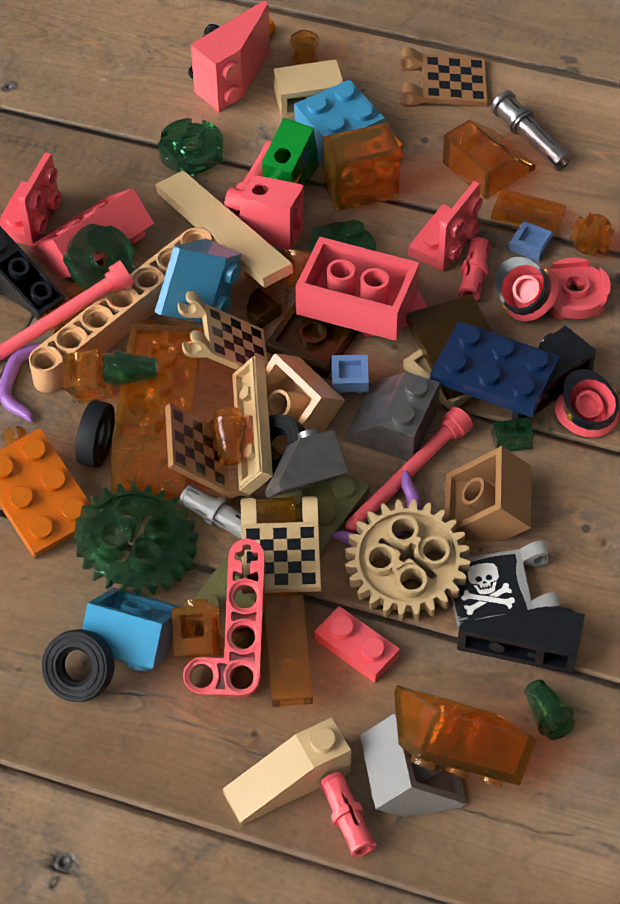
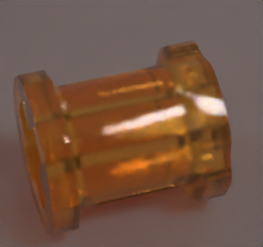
[290,30,319,66]

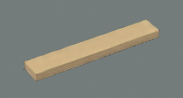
[155,170,293,288]

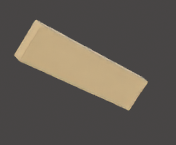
[232,356,273,495]

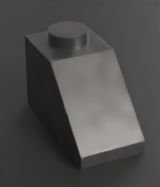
[265,427,348,499]

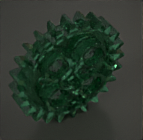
[73,482,199,596]

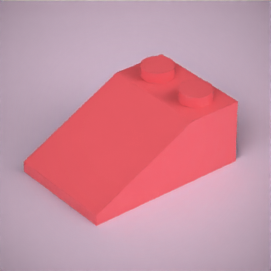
[191,0,270,112]

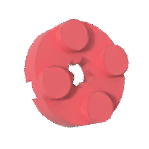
[549,257,611,320]

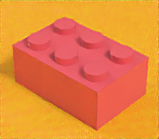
[296,237,420,341]

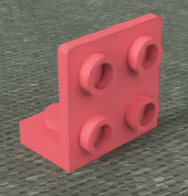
[0,152,61,245]
[408,181,483,271]

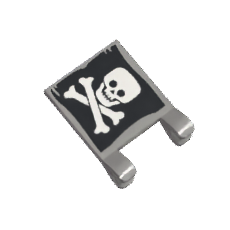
[451,541,561,630]

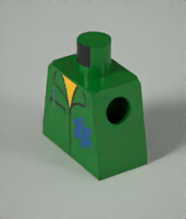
[262,118,319,188]

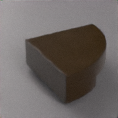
[247,288,282,329]

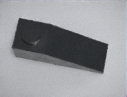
[511,325,596,429]
[457,606,585,674]

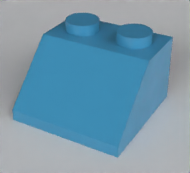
[155,239,242,322]
[82,587,185,671]

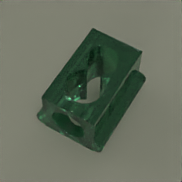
[491,418,534,452]

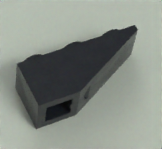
[0,226,66,318]

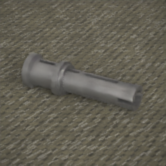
[490,90,571,171]

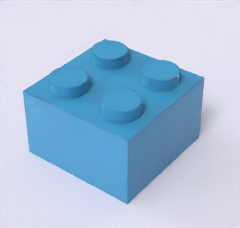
[294,79,385,172]

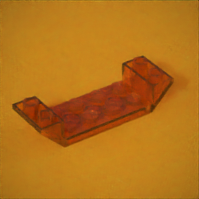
[111,319,204,499]

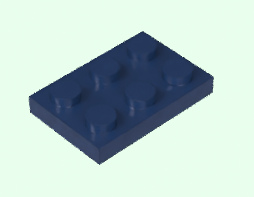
[430,321,560,418]

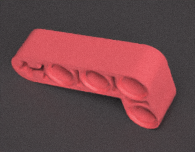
[183,538,266,698]

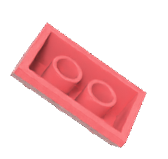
[29,188,154,280]

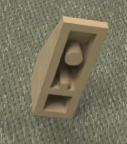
[223,717,351,826]

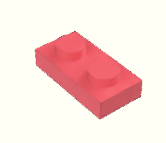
[314,606,400,683]

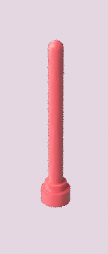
[0,260,135,361]
[344,407,473,533]

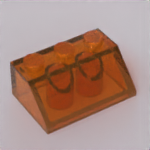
[394,685,537,787]

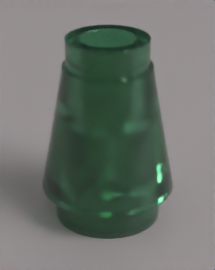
[103,350,157,387]
[524,679,575,740]

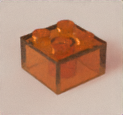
[324,123,401,211]

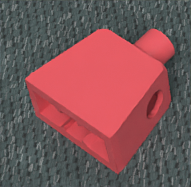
[224,176,304,252]

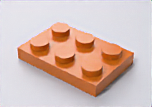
[0,428,99,559]

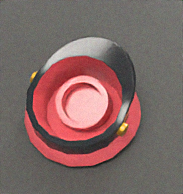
[495,256,558,322]
[555,369,620,438]

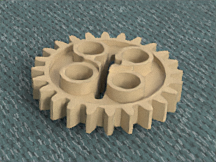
[345,499,470,621]

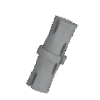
[179,484,241,539]

